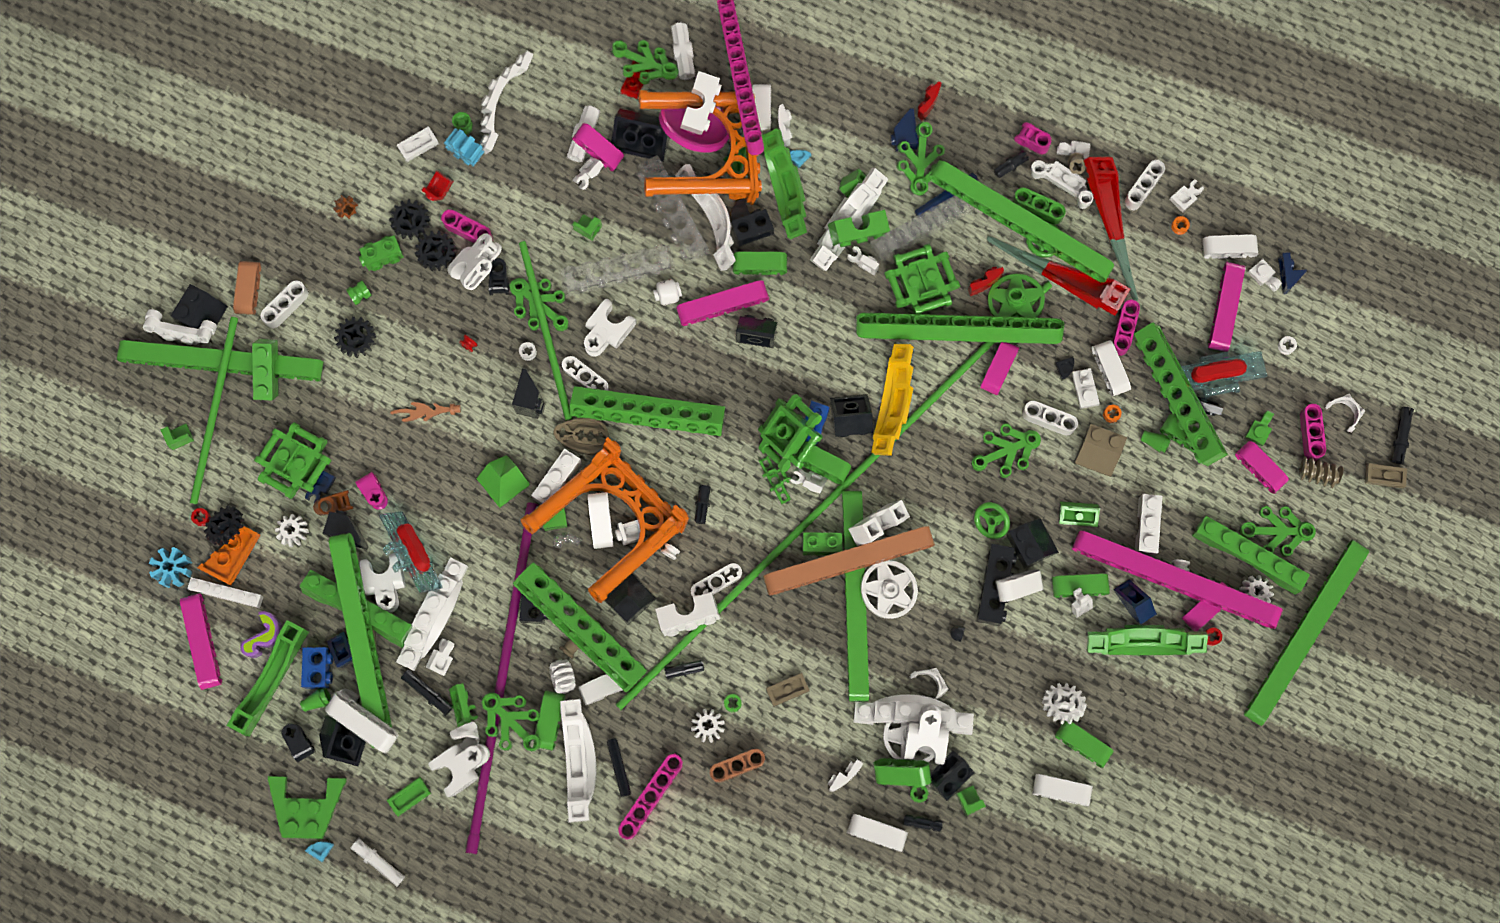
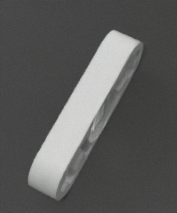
[562,356,609,391]
[691,563,742,597]

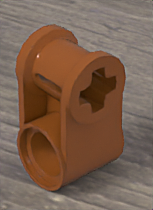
[313,490,354,516]

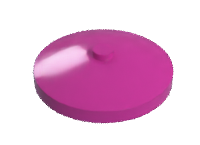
[659,107,729,153]

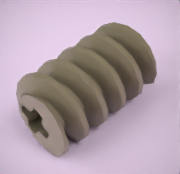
[1299,456,1344,489]

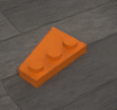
[197,526,261,586]

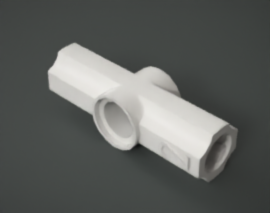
[671,22,695,80]
[567,105,600,162]

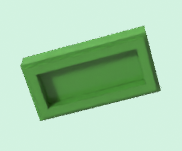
[387,777,432,817]

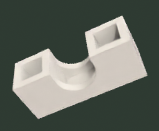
[680,71,722,135]
[531,448,582,505]
[1135,494,1162,557]
[849,500,910,546]
[655,592,720,637]

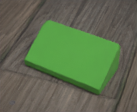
[1059,502,1100,527]

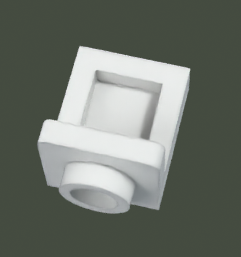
[615,520,645,546]

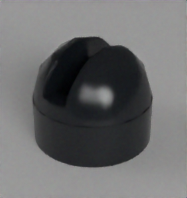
[950,625,966,642]

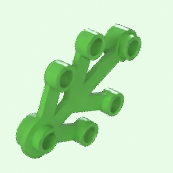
[612,40,678,85]
[896,122,945,195]
[510,278,569,331]
[971,424,1041,478]
[1240,506,1316,557]
[482,693,541,752]

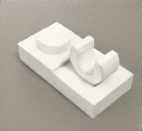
[1072,368,1100,409]

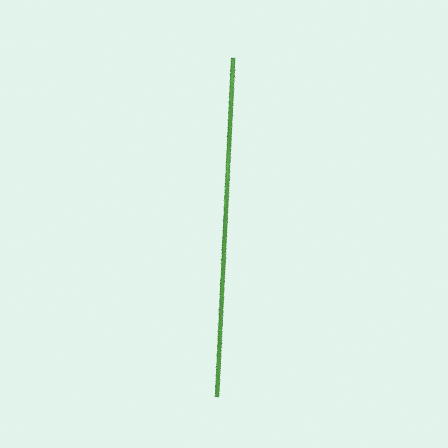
[616,281,1052,710]

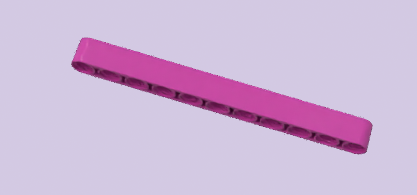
[717,0,764,155]
[1072,531,1283,629]

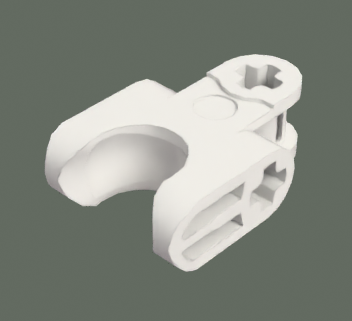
[448,233,502,290]
[584,299,636,357]
[359,552,406,613]
[904,703,949,765]
[428,744,490,798]

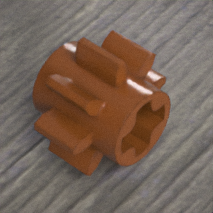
[333,195,358,219]

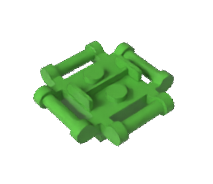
[884,243,961,314]
[758,394,823,472]
[253,422,332,499]

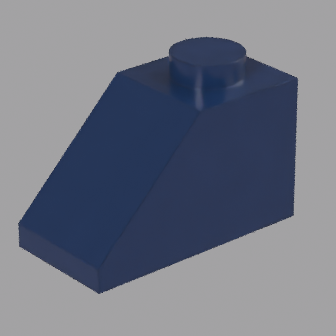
[890,108,918,152]
[1113,579,1157,624]

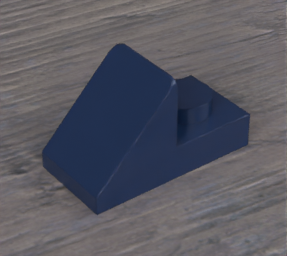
[1278,253,1307,294]
[327,632,353,668]

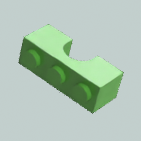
[828,210,890,248]
[252,339,278,400]

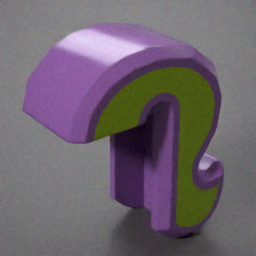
[240,611,282,658]

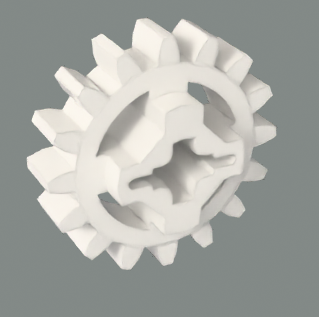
[1042,683,1087,724]

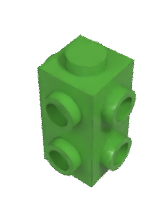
[358,235,404,271]

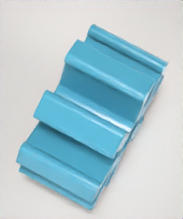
[444,128,485,166]
[149,547,192,588]

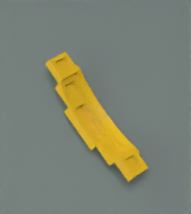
[871,344,914,456]

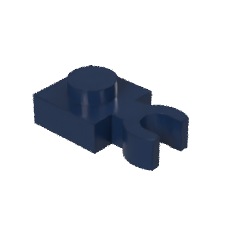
[305,471,336,502]

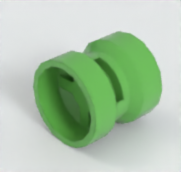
[452,112,473,135]
[346,280,372,305]

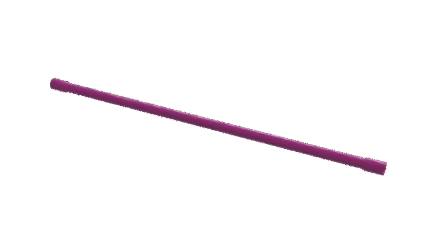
[465,502,538,854]

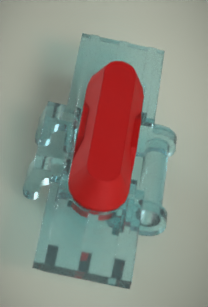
[1171,351,1267,399]
[379,511,442,593]

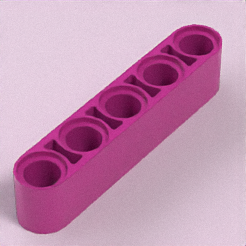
[1208,262,1245,352]
[676,280,769,326]
[180,593,222,690]
[618,754,683,840]

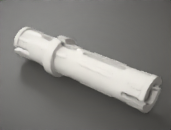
[351,838,405,887]

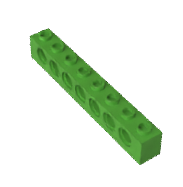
[1134,322,1228,466]
[570,386,725,436]
[513,562,647,693]

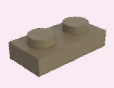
[1365,463,1407,489]
[766,673,810,707]

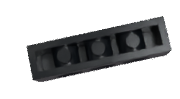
[976,544,1017,626]

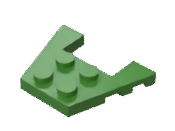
[268,776,347,839]

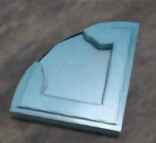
[790,150,812,168]
[305,842,334,862]

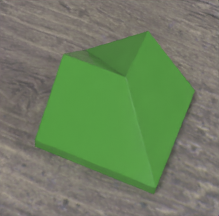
[476,455,530,508]

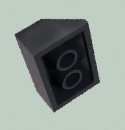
[611,108,670,162]

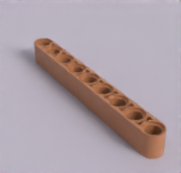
[763,526,935,595]

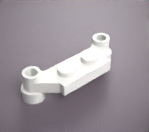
[1031,160,1094,209]
[143,309,217,346]

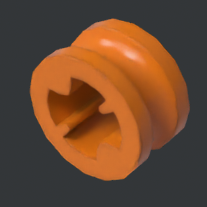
[1171,216,1190,235]
[1103,404,1122,423]

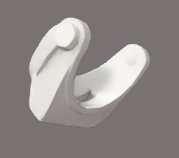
[1325,394,1365,432]
[909,668,948,700]
[450,722,480,751]

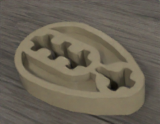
[554,418,609,455]

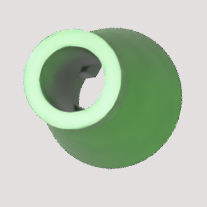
[1141,430,1171,453]
[300,688,331,712]

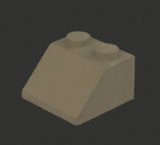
[1075,424,1127,477]

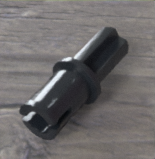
[994,150,1029,178]
[695,485,711,524]
[665,660,704,680]

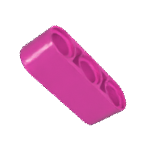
[572,123,624,171]
[441,210,493,244]
[1112,300,1140,356]
[980,342,1020,395]
[1300,404,1326,461]
[1235,441,1289,494]
[1182,581,1228,632]

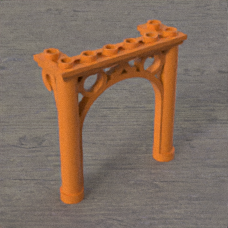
[639,90,762,205]
[520,437,689,603]

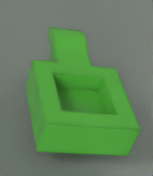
[1245,410,1274,446]

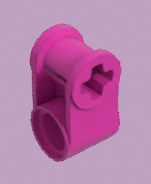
[1014,122,1051,154]
[355,472,388,510]

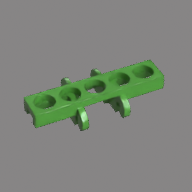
[759,456,791,505]

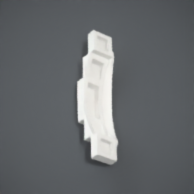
[480,51,534,154]
[675,164,736,271]
[810,168,888,271]
[396,557,468,671]
[853,694,974,735]
[560,699,596,822]

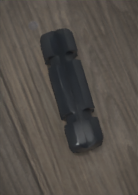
[903,815,943,832]

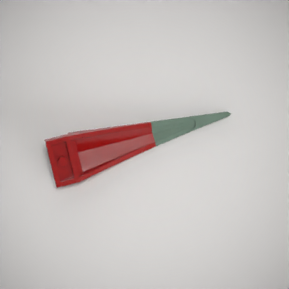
[1083,157,1138,301]
[987,236,1131,316]

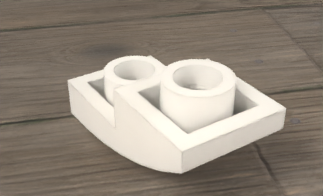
[778,104,792,147]
[578,674,623,705]
[828,760,863,792]

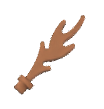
[390,402,461,422]

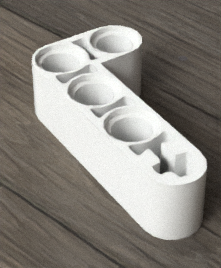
[325,689,399,753]

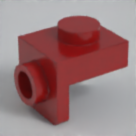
[421,171,454,201]

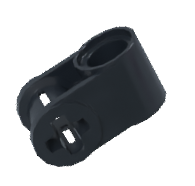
[489,258,509,295]
[281,724,316,763]

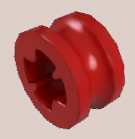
[459,335,478,353]
[191,508,211,526]
[1205,627,1223,646]

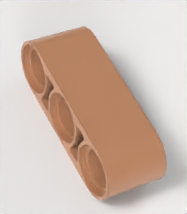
[233,261,261,315]
[710,749,765,783]

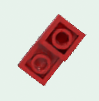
[620,60,650,99]
[917,81,941,121]
[968,267,1004,296]

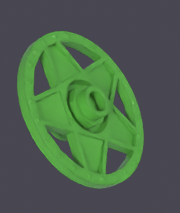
[988,274,1045,318]

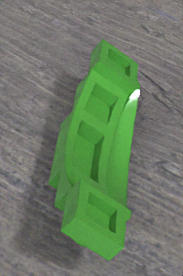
[762,128,807,239]
[1087,625,1208,655]

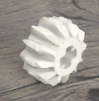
[275,514,309,547]
[1239,575,1274,603]
[549,659,575,694]
[691,709,725,743]

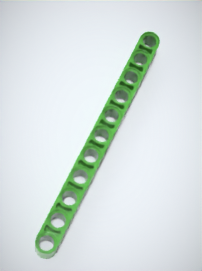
[929,160,1114,282]
[856,313,1065,344]
[116,340,324,381]
[842,491,869,701]
[329,533,392,748]
[1243,540,1370,726]

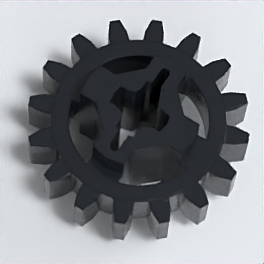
[389,199,431,240]
[415,230,456,271]
[334,316,377,358]
[204,505,245,546]

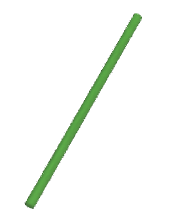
[519,241,573,421]
[190,317,238,504]

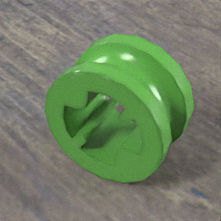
[724,694,742,713]
[910,786,929,803]

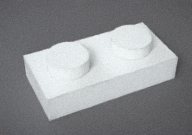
[397,126,439,162]

